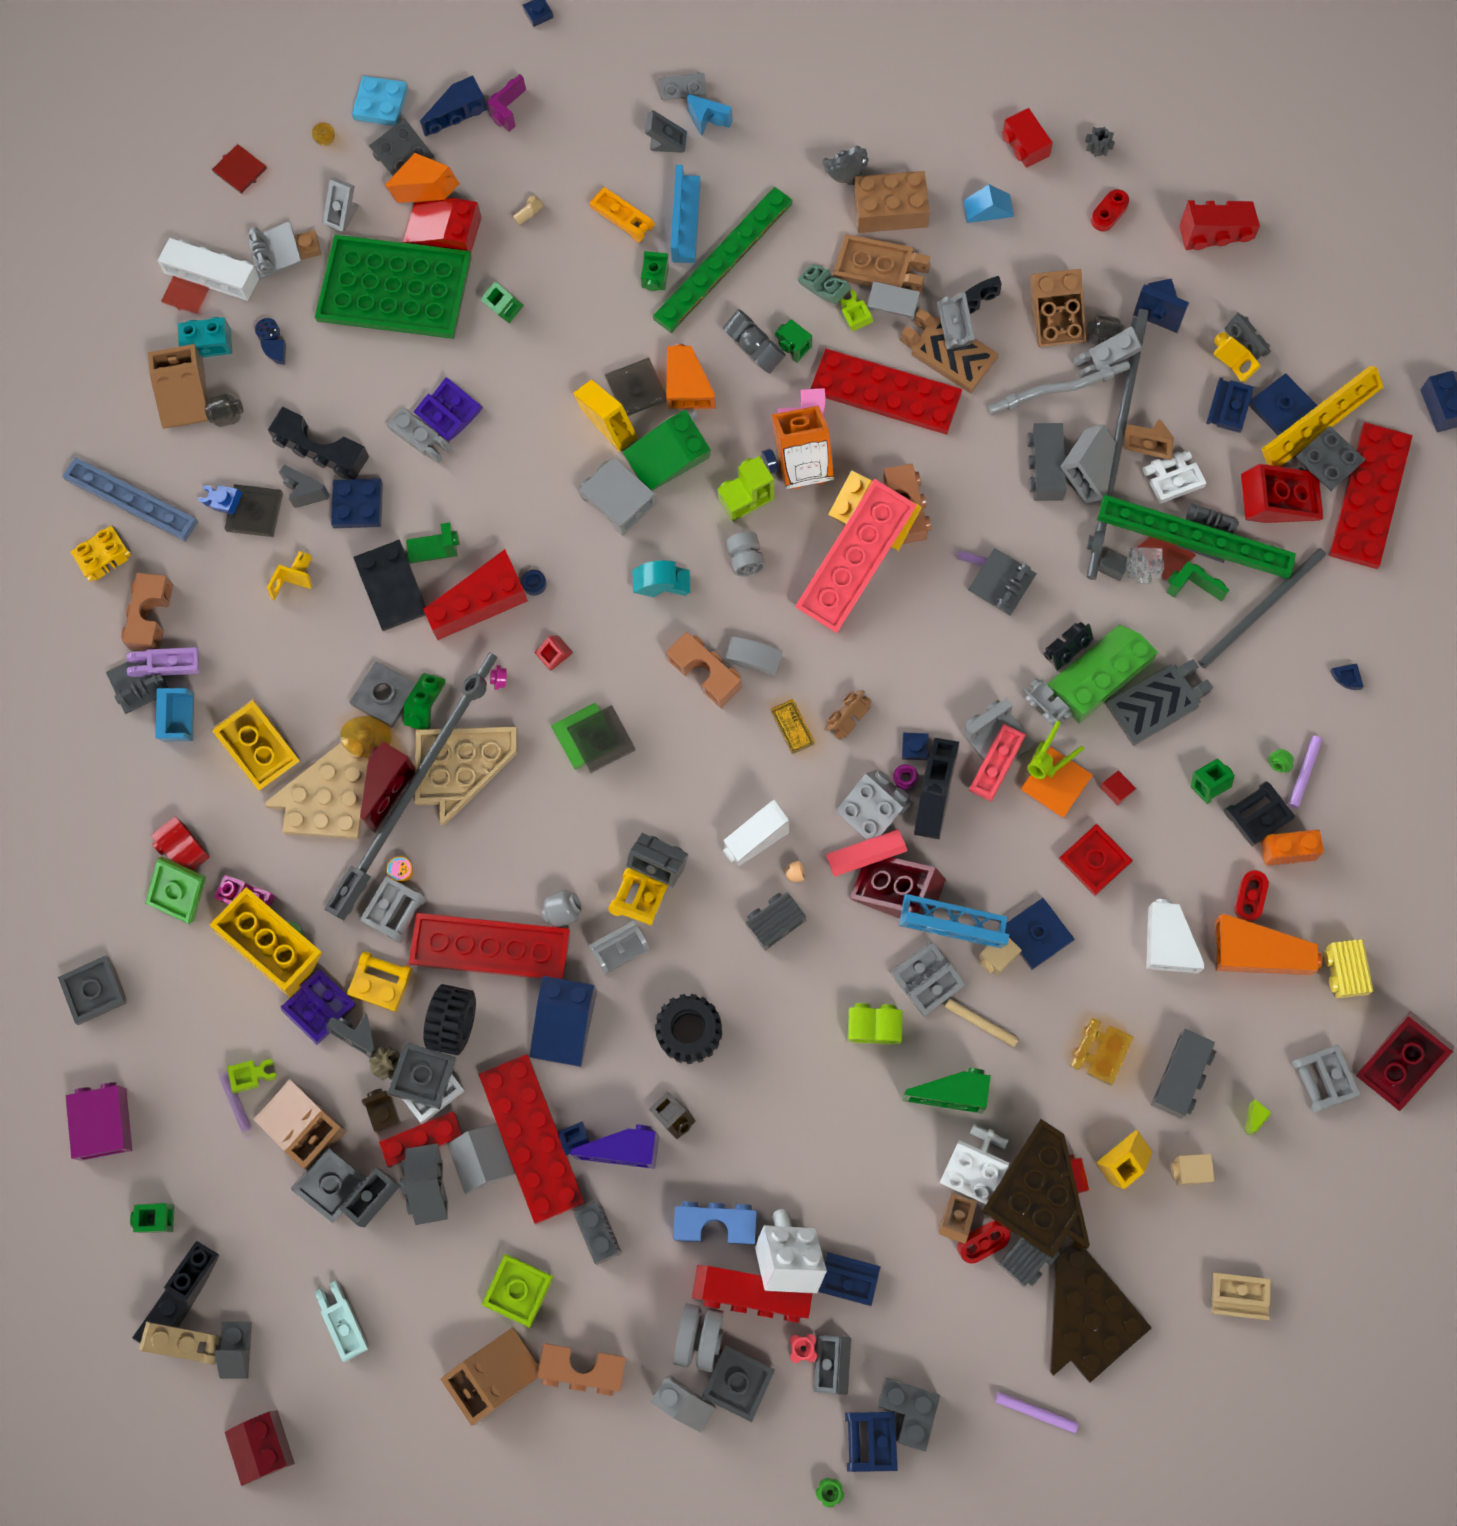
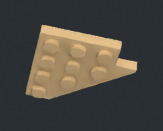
[415,727,518,825]
[265,738,373,840]

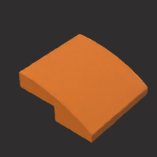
[1021,747,1093,818]

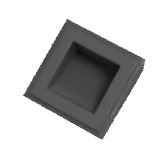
[1098,549,1131,581]

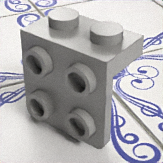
[964,698,1033,761]
[837,770,913,840]

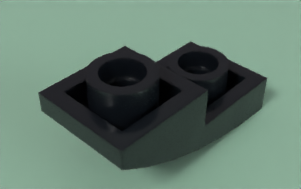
[965,276,1002,314]

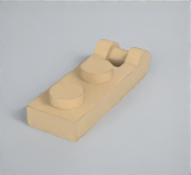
[139,1322,221,1364]

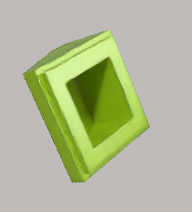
[1245,1099,1271,1135]

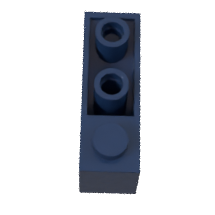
[420,75,487,137]

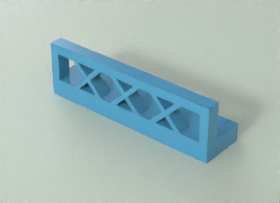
[671,165,701,263]
[899,894,1009,949]

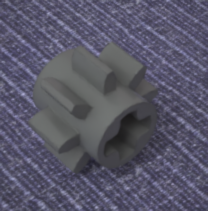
[1085,126,1115,157]

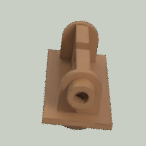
[824,690,872,740]

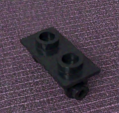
[1043,622,1094,671]

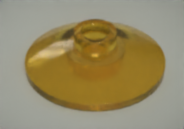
[340,716,391,757]

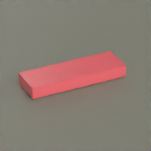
[969,723,1026,802]
[826,829,907,877]

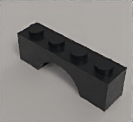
[268,406,369,479]

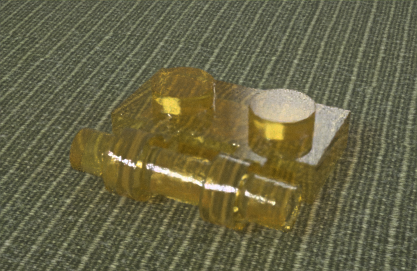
[1070,1018,1134,1086]

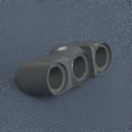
[723,309,786,374]

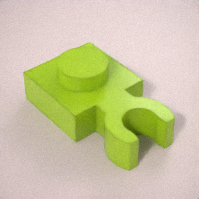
[840,289,874,332]
[227,1059,277,1094]

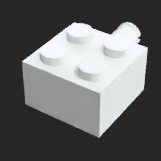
[755,1209,827,1293]

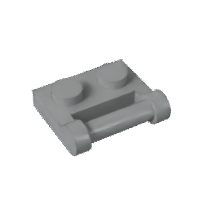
[360,876,427,944]
[1292,1045,1360,1112]

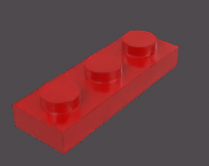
[379,1111,463,1168]

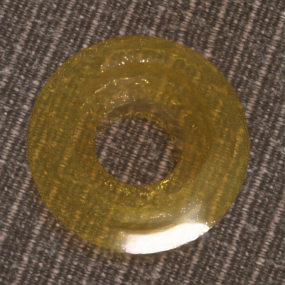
[312,123,335,146]

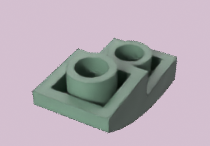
[798,264,851,305]

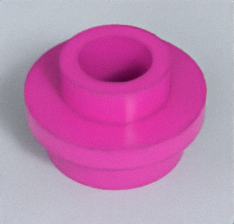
[490,665,507,690]

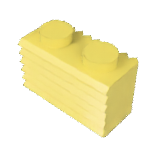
[1324,939,1374,999]

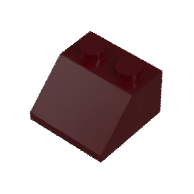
[224,1410,295,1486]

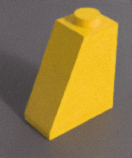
[573,379,638,452]

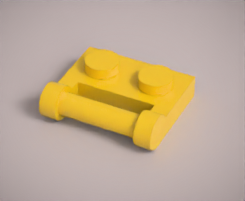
[608,868,668,926]
[347,951,413,1013]

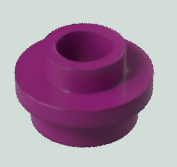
[893,764,919,790]

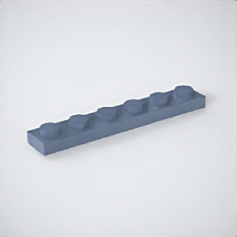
[62,457,198,542]

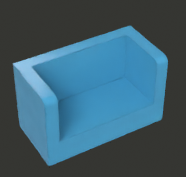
[155,688,194,742]

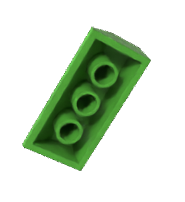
[1047,624,1158,724]

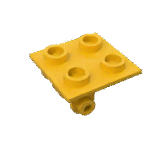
[70,525,131,582]

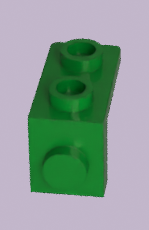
[406,523,460,563]
[1166,562,1229,601]
[404,673,446,730]

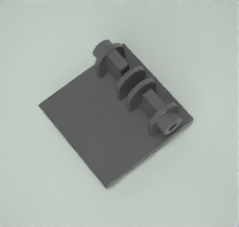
[369,118,434,176]
[1295,426,1366,491]
[1176,503,1239,563]
[968,548,1037,616]
[106,661,169,714]

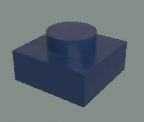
[523,0,553,27]
[902,732,929,761]
[558,1121,590,1156]

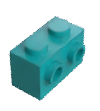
[178,317,232,357]

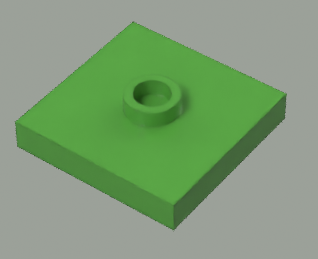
[551,702,619,770]
[145,857,206,924]

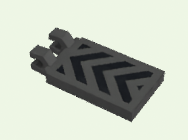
[1106,659,1213,746]

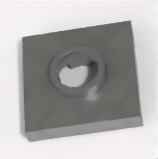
[349,661,416,728]

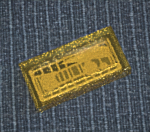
[770,699,815,754]

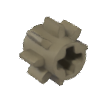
[369,1046,400,1081]

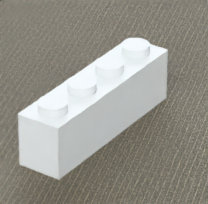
[157,238,259,301]

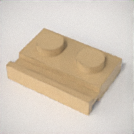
[1211,1273,1271,1320]

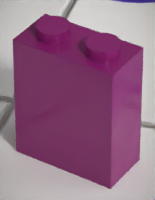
[65,1082,133,1161]

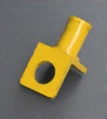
[1214,332,1261,382]
[267,551,313,600]

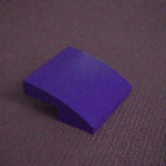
[414,377,483,441]
[281,969,356,1045]

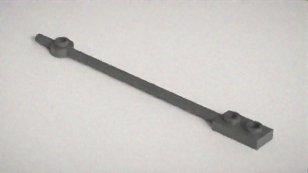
[1087,309,1149,580]
[324,652,498,921]

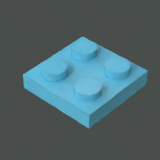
[352,76,408,126]

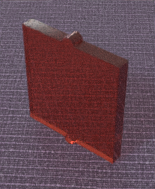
[212,144,267,194]
[161,276,209,314]
[1136,537,1196,581]

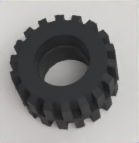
[423,984,476,1056]
[655,994,722,1064]

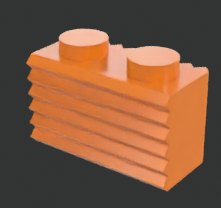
[1261,829,1324,866]

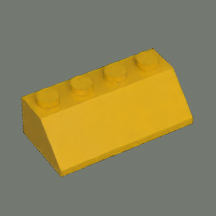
[209,887,322,998]

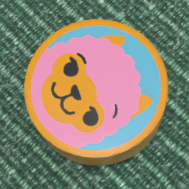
[386,856,413,883]

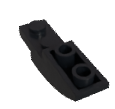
[914,737,959,840]
[132,1241,219,1344]

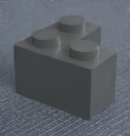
[400,1143,448,1225]
[878,1378,940,1452]

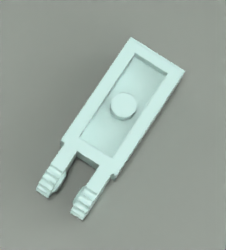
[315,1280,370,1362]

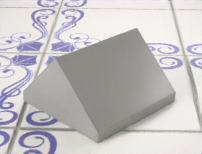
[448,1124,516,1194]

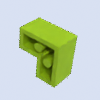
[717,456,775,522]

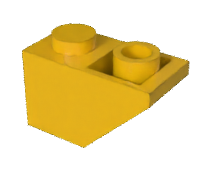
[1096,1130,1153,1189]

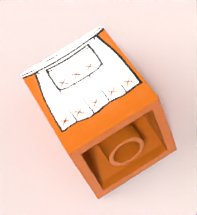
[771,405,834,489]

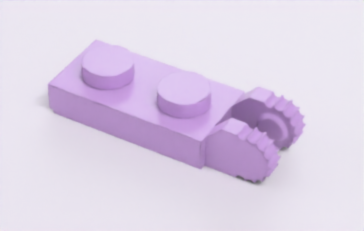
[127,647,199,677]

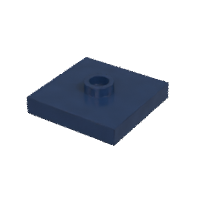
[1133,284,1189,333]
[1249,373,1317,436]
[1005,898,1075,970]

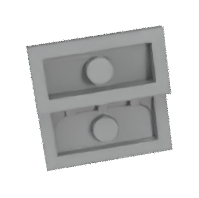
[889,942,965,1016]

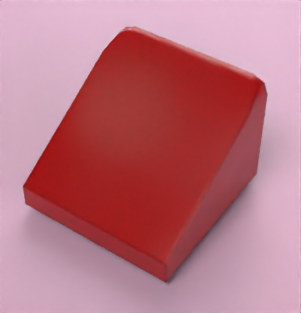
[535,635,573,671]
[1100,770,1136,806]

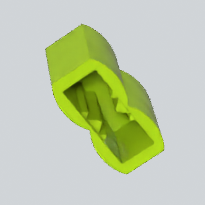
[848,1003,902,1044]

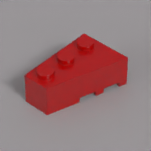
[1179,200,1260,250]

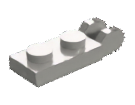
[1073,326,1143,378]
[387,408,452,463]

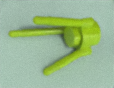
[1027,721,1084,779]

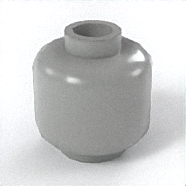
[541,890,582,928]

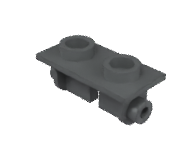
[1224,312,1271,360]

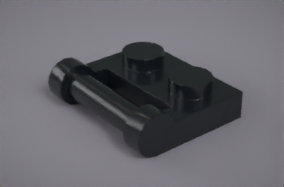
[1224,781,1296,847]

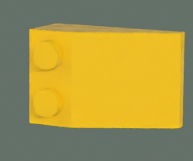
[828,471,922,551]
[212,698,300,791]

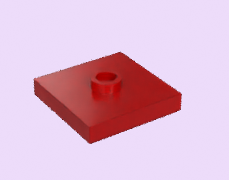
[1059,823,1133,896]

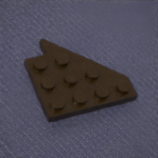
[982,1119,1090,1259]
[1050,1242,1152,1383]

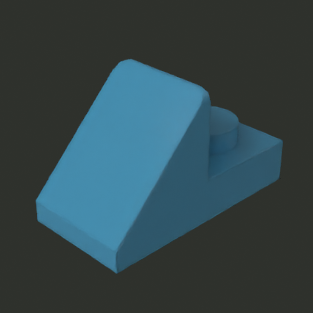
[687,94,733,136]

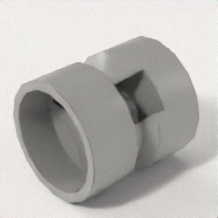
[726,531,765,577]

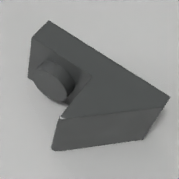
[645,110,687,153]
[279,464,330,508]
[326,1013,374,1058]
[215,1322,252,1379]

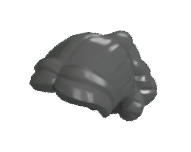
[822,145,869,185]

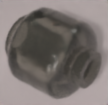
[1086,314,1124,345]
[205,393,243,427]

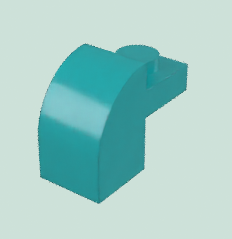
[632,560,691,597]

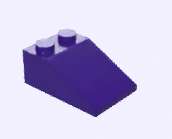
[570,1125,659,1169]

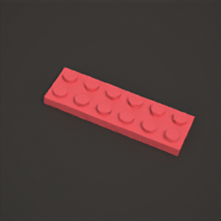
[795,479,917,633]

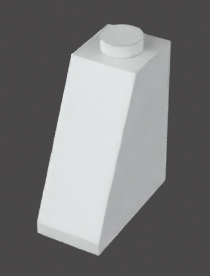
[723,800,789,867]
[1146,899,1204,973]

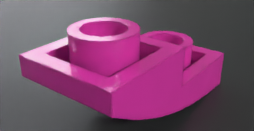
[214,875,275,907]

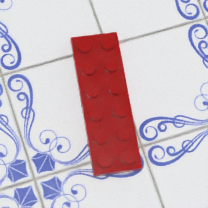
[811,348,962,435]
[1329,422,1413,569]
[408,913,571,979]
[478,1054,586,1224]

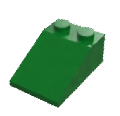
[623,409,711,491]
[903,1068,991,1114]

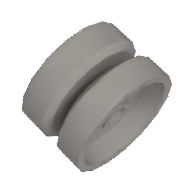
[674,1303,724,1372]

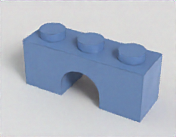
[673,1201,757,1245]

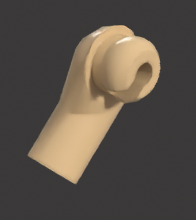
[513,195,543,225]

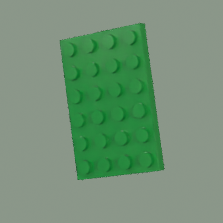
[315,234,472,339]

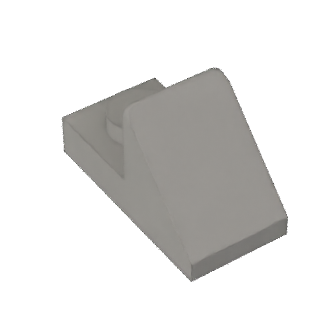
[322,178,359,232]

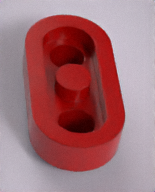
[1091,189,1129,231]
[1234,870,1269,922]
[957,1221,1010,1264]

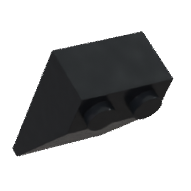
[353,539,426,631]

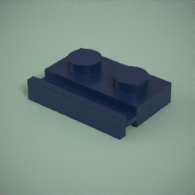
[1206,377,1254,433]
[818,1252,881,1306]

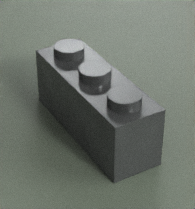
[1027,423,1066,501]
[1151,1029,1216,1119]

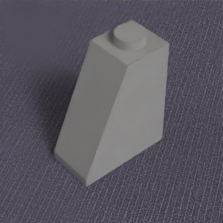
[1060,424,1116,504]
[650,1376,716,1432]

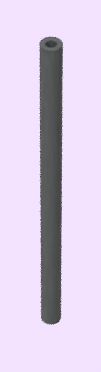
[1198,548,1326,668]

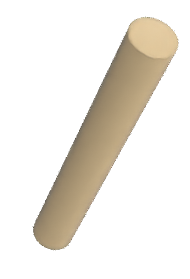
[945,999,1019,1048]

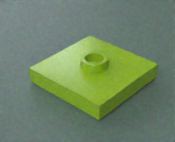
[481,1254,555,1328]

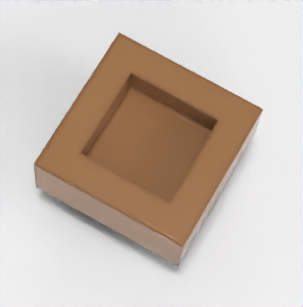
[294,230,322,260]

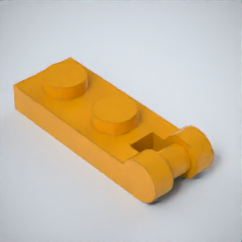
[590,187,655,243]

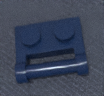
[845,1411,898,1472]

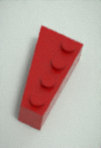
[423,549,528,640]
[692,1265,813,1323]

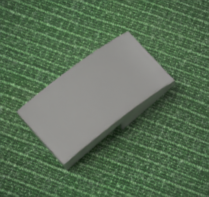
[724,637,783,676]

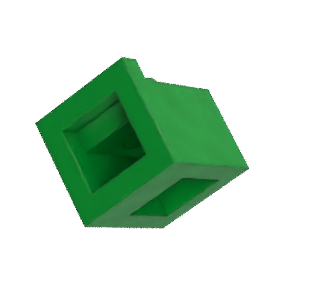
[641,251,669,291]
[480,281,524,323]
[775,319,812,363]
[1191,758,1235,804]
[130,1203,174,1233]

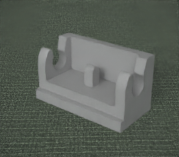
[867,281,920,320]
[937,292,975,350]
[589,920,650,974]

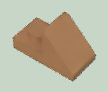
[1124,419,1174,460]
[939,1192,977,1244]

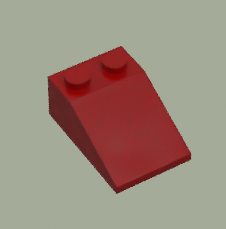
[402,198,482,253]
[1241,464,1324,523]

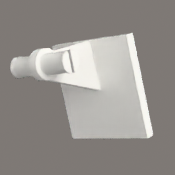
[940,1124,1009,1204]

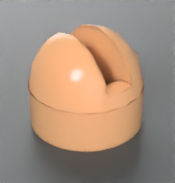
[785,860,805,882]

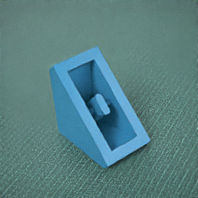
[963,184,1014,223]

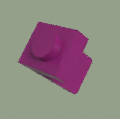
[487,74,526,132]

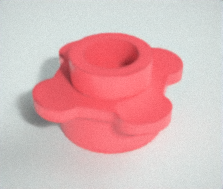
[789,1334,817,1363]

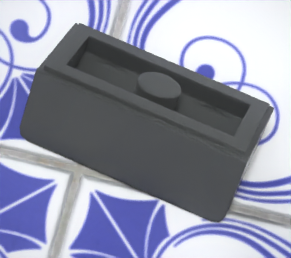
[814,1335,851,1395]

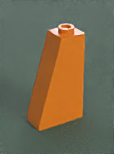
[1216,914,1322,975]

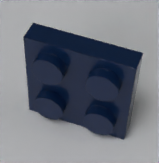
[331,479,383,528]

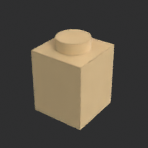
[979,938,1022,976]
[1171,1154,1215,1186]

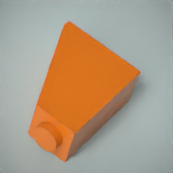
[385,153,460,203]
[666,344,716,409]

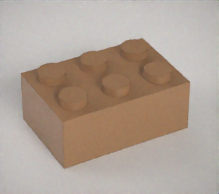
[854,171,930,233]

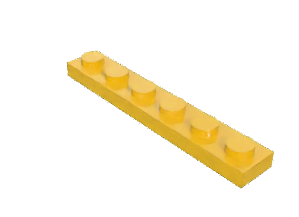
[1261,366,1384,467]

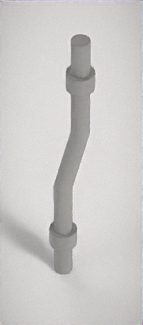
[987,360,1130,415]

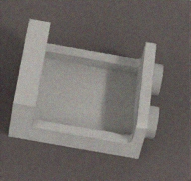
[579,457,657,536]

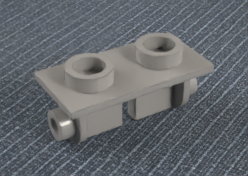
[659,72,707,100]
[1023,678,1073,727]

